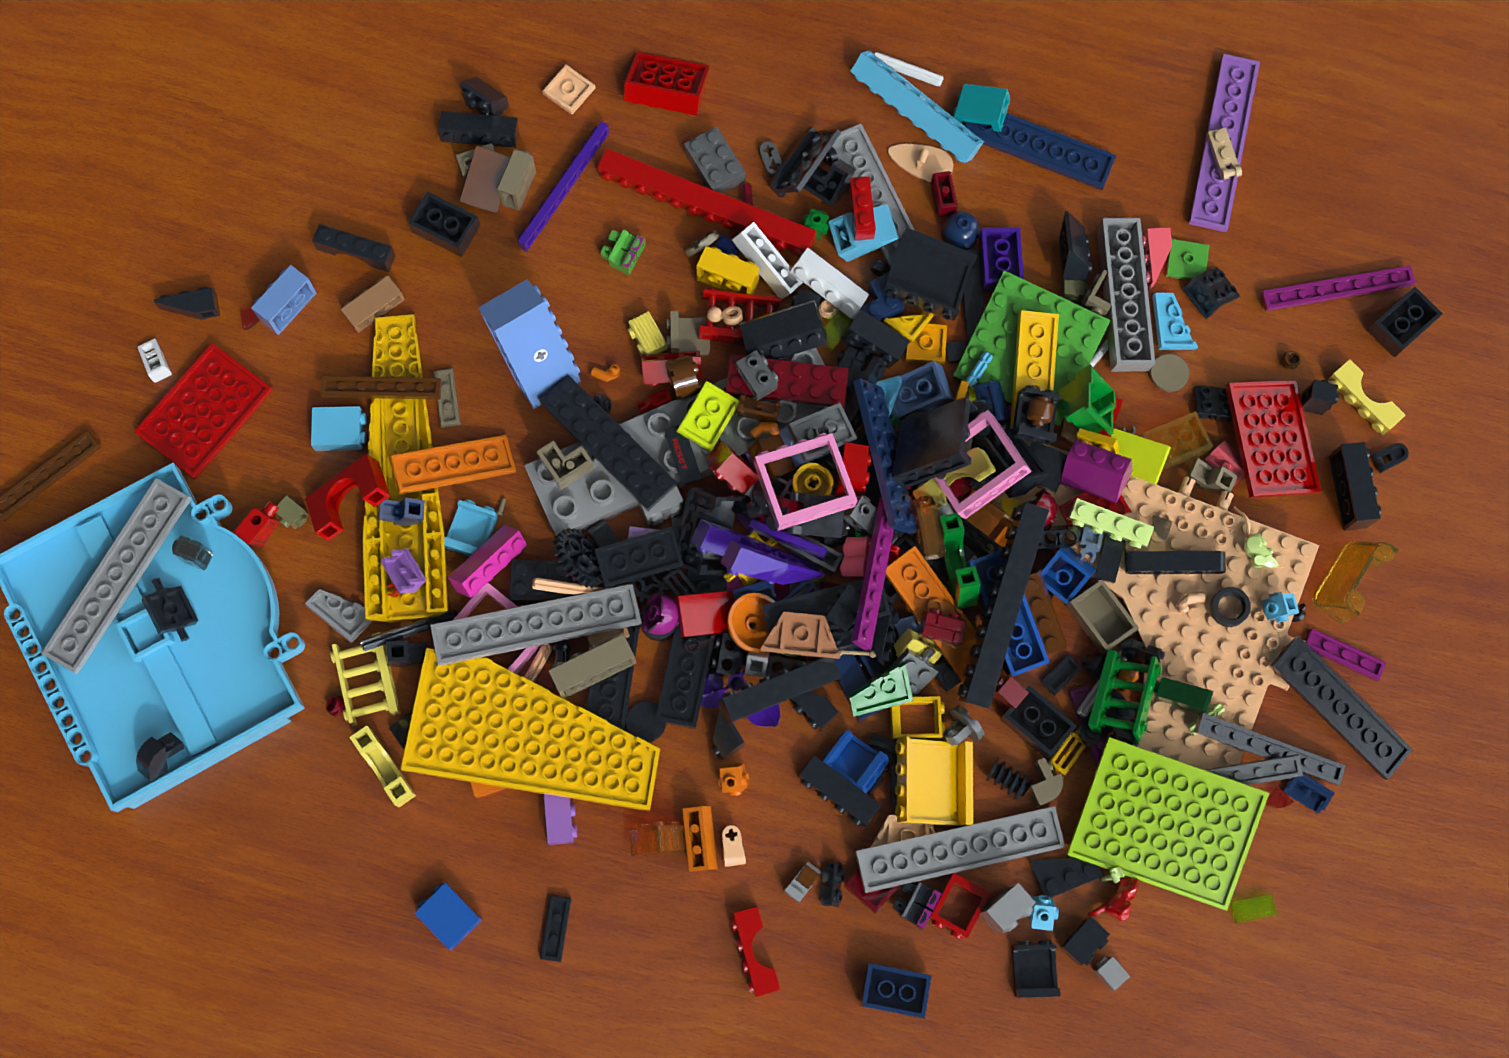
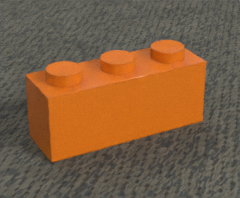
[683,806,718,872]

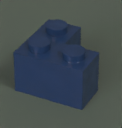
[861,274,905,324]

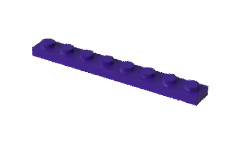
[518,122,609,252]

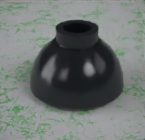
[1082,653,1107,681]

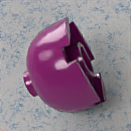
[642,593,679,635]

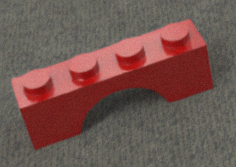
[731,906,781,997]

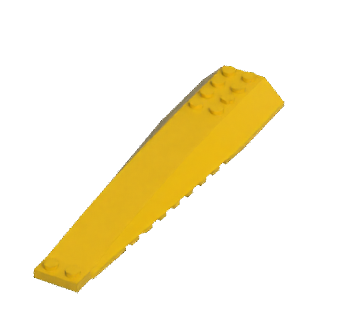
[363,314,448,623]

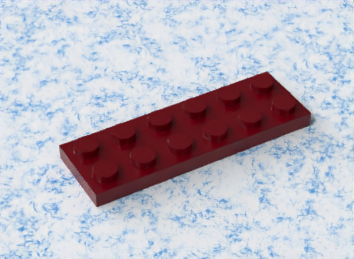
[726,354,849,408]

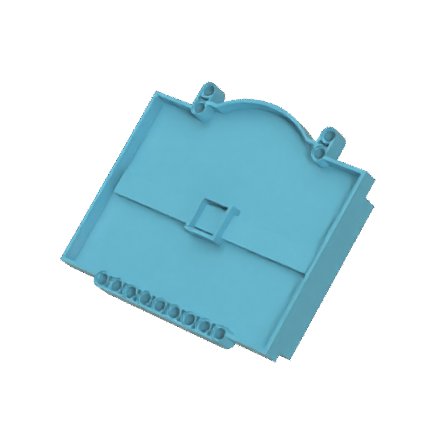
[0,463,305,812]

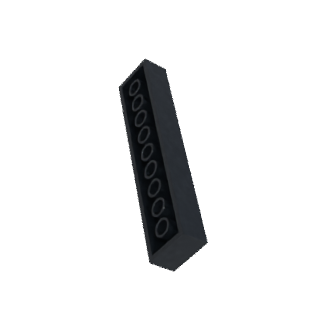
[957,502,1049,709]

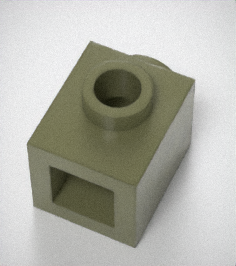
[1061,277,1087,303]
[276,495,308,530]

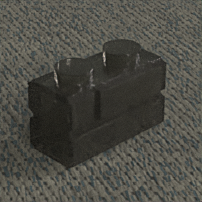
[172,535,213,570]

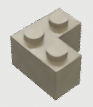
[536,441,595,490]

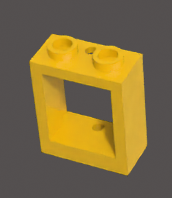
[890,696,946,741]

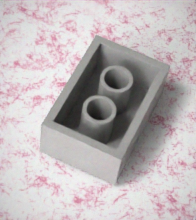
[980,883,1036,933]

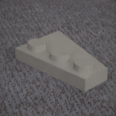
[305,589,373,643]

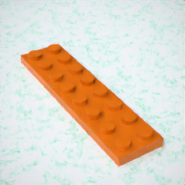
[885,546,1008,684]

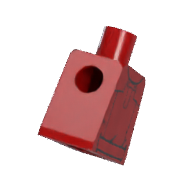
[233,501,279,548]

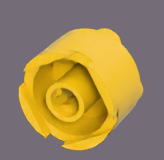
[792,463,833,503]

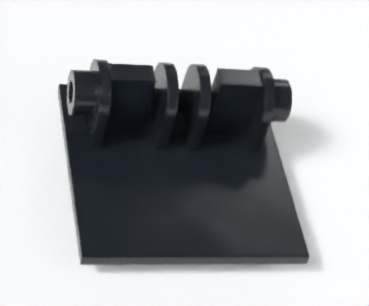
[1194,385,1232,422]

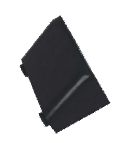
[677,488,751,575]

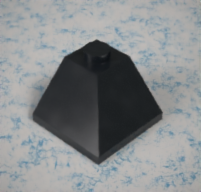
[711,709,745,760]

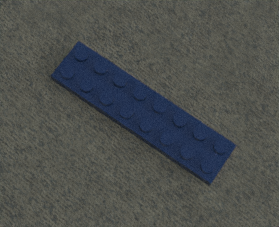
[965,113,1117,190]
[853,378,918,534]

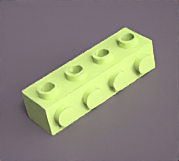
[1067,498,1154,549]

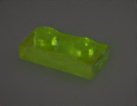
[1230,894,1278,924]

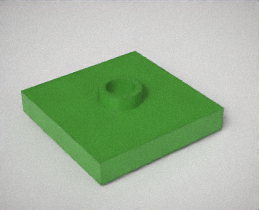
[1166,239,1209,281]

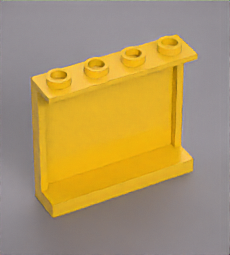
[895,737,973,826]

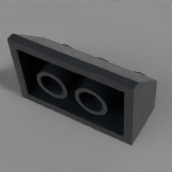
[1059,211,1092,281]

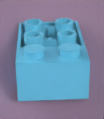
[829,204,898,262]

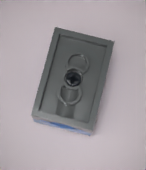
[779,403,857,468]

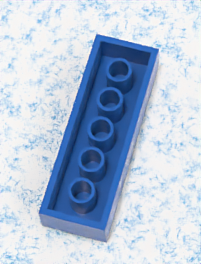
[966,550,1050,677]

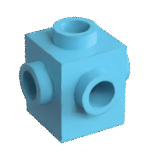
[1262,592,1299,623]
[1028,895,1059,931]

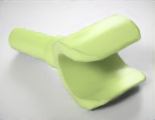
[1101,867,1124,883]

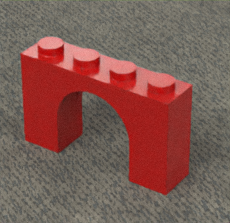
[305,453,390,541]

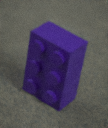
[979,227,1024,291]

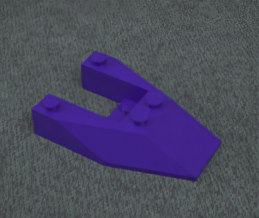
[691,519,824,585]

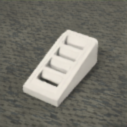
[137,338,172,382]

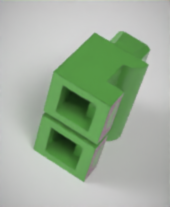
[600,229,645,276]

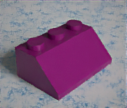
[1060,440,1133,503]

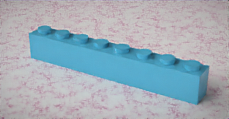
[850,51,984,163]

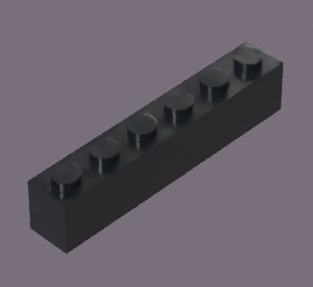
[717,657,842,724]

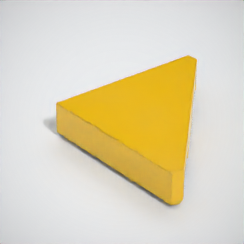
[883,313,934,343]

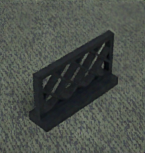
[768,127,841,198]

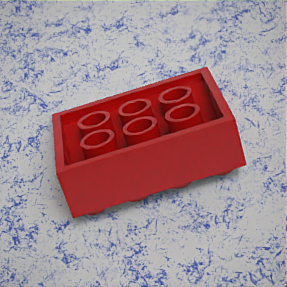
[624,51,710,116]

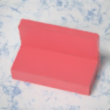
[1205,440,1245,487]

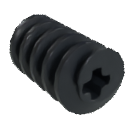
[986,757,1033,800]

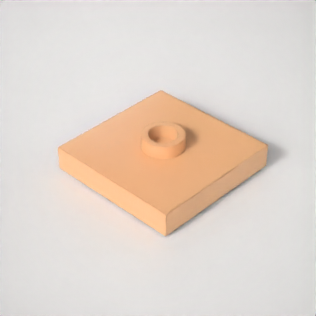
[542,65,595,115]

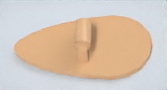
[888,144,954,183]

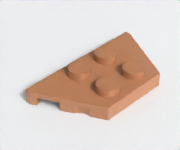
[761,612,840,659]

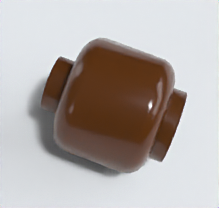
[1026,396,1054,427]

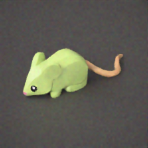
[1233,506,1279,568]

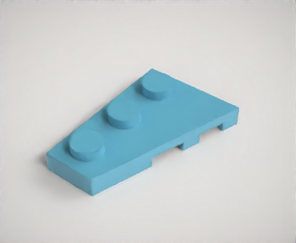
[1152,293,1198,350]

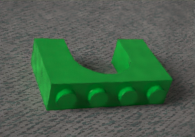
[937,513,981,609]

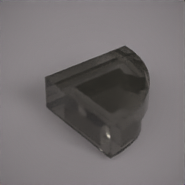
[1152,515,1173,541]

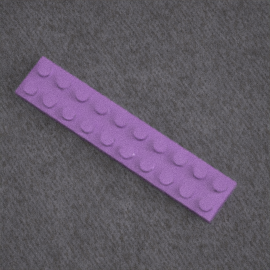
[1189,54,1260,232]

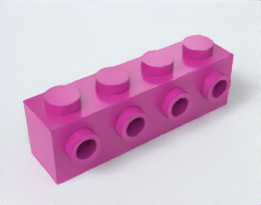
[448,525,527,598]

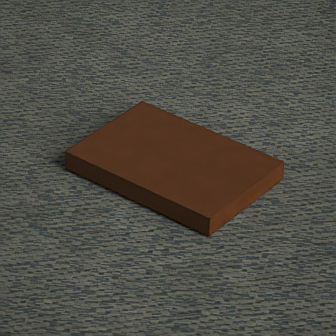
[460,146,511,213]

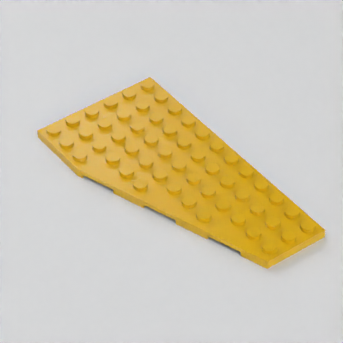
[401,648,660,811]

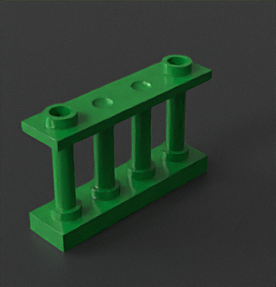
[1088,649,1162,741]

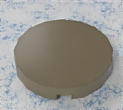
[684,230,719,257]
[1150,354,1190,393]

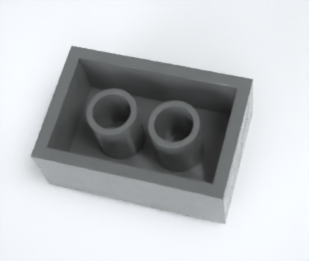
[684,126,745,194]

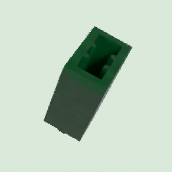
[1153,677,1214,714]

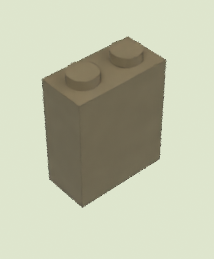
[498,149,536,211]

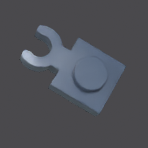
[1079,526,1104,563]

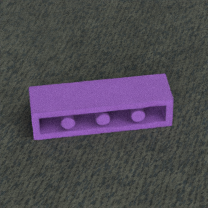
[544,794,578,845]

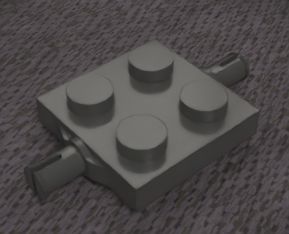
[883,647,939,697]

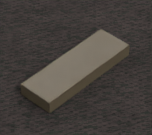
[433,368,461,428]

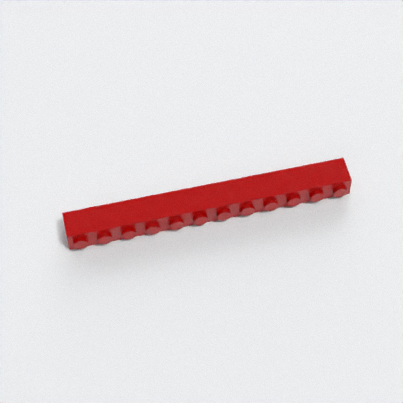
[597,149,816,257]

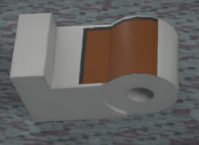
[784,861,822,903]

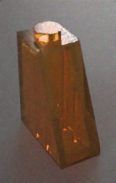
[912,496,946,560]

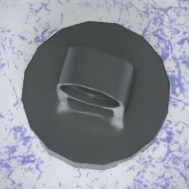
[943,705,984,745]

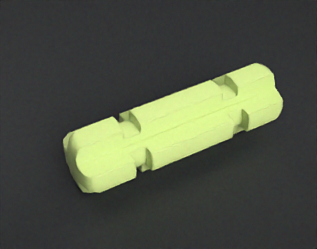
[1188,703,1224,735]

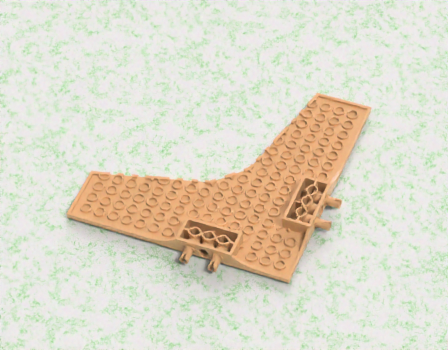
[991,440,1319,769]

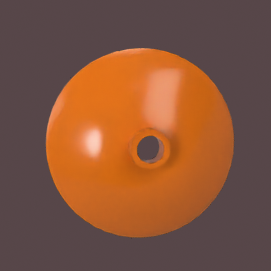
[727,593,775,653]

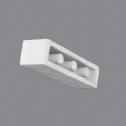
[732,222,803,300]
[790,248,869,318]

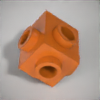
[718,763,749,796]

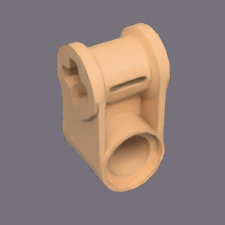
[722,825,746,867]

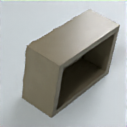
[1066,579,1139,654]

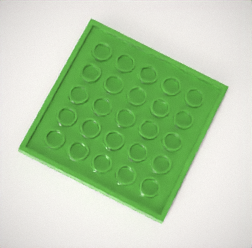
[953,271,1111,426]

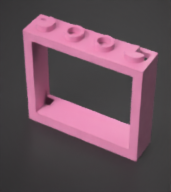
[935,410,1031,519]
[754,433,857,530]
[453,582,541,674]

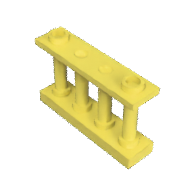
[330,632,401,726]

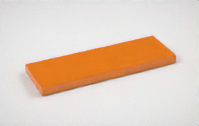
[389,435,516,495]

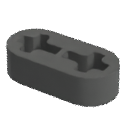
[760,142,782,177]

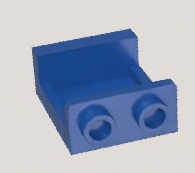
[823,729,890,794]
[415,883,482,950]

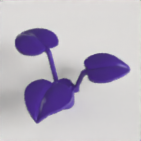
[701,650,780,727]

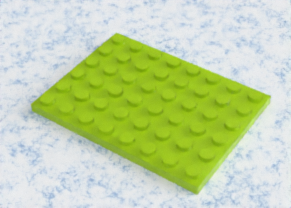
[1067,736,1269,911]

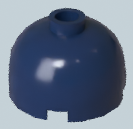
[941,211,980,250]

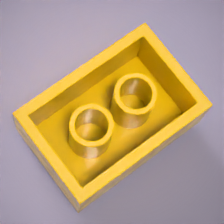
[697,246,760,295]

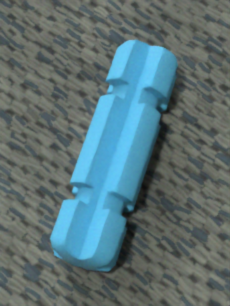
[965,351,993,388]

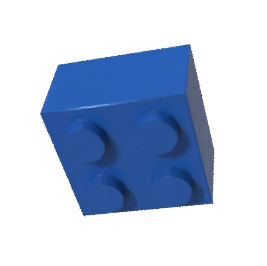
[1042,547,1097,605]

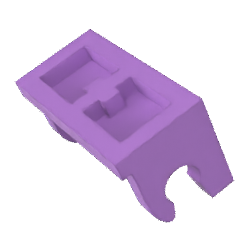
[381,548,426,593]

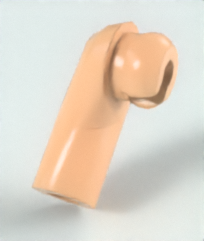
[1176,592,1205,614]

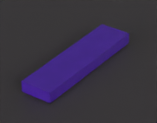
[749,519,827,559]

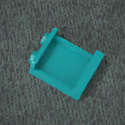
[953,84,1010,132]

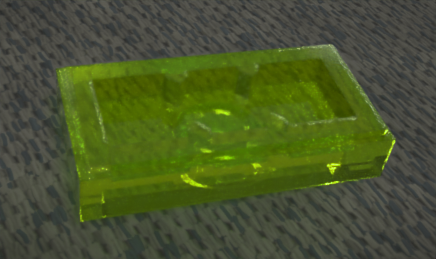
[825,309,853,351]

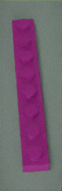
[1261,266,1416,311]
[851,497,894,650]

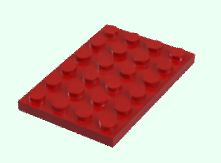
[134,343,273,480]
[1225,380,1321,498]

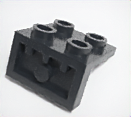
[1183,267,1240,319]

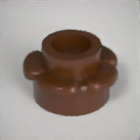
[1282,351,1301,370]

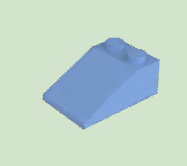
[892,361,954,419]

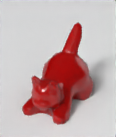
[1087,877,1139,921]

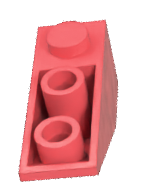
[1142,228,1172,289]

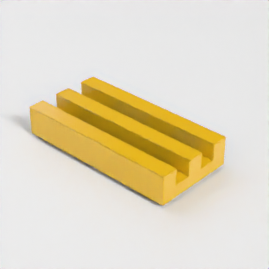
[1050,731,1086,776]

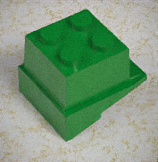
[1058,364,1116,435]

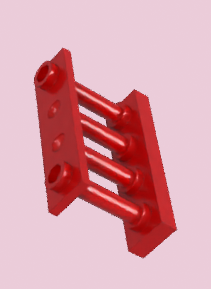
[698,288,781,345]

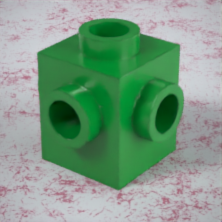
[802,209,830,241]

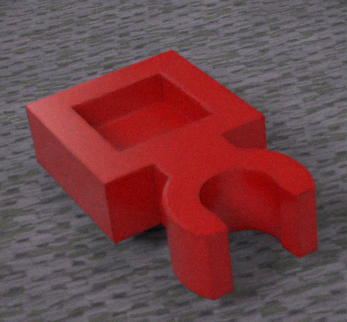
[637,389,672,414]

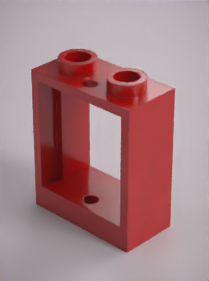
[929,873,991,940]

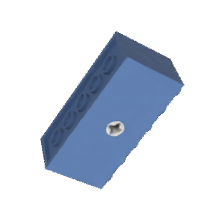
[478,279,581,409]

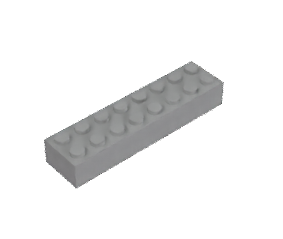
[1097,218,1155,372]

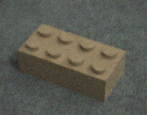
[549,634,636,699]

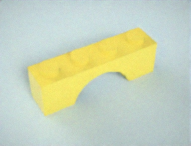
[1328,359,1406,435]
[912,447,996,515]
[349,726,416,807]

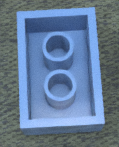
[251,265,317,335]

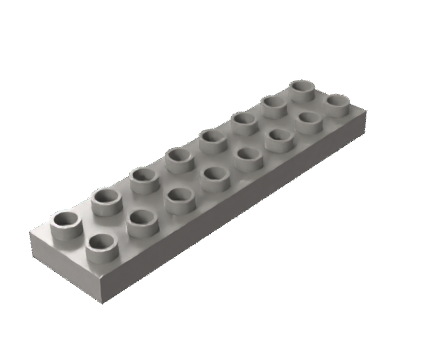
[524,348,845,536]

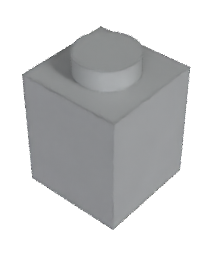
[745,652,769,677]
[1094,956,1130,991]

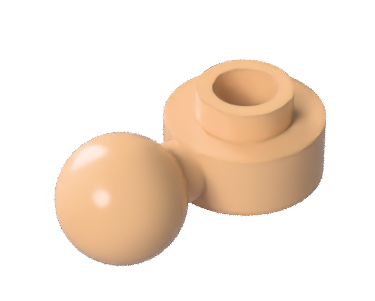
[707,306,743,326]

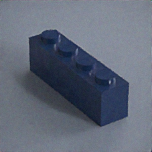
[834,648,882,722]

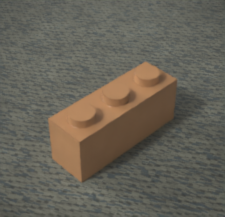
[341,276,405,333]

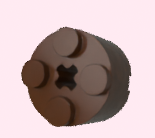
[665,355,703,400]

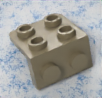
[1080,270,1112,317]
[667,311,710,356]

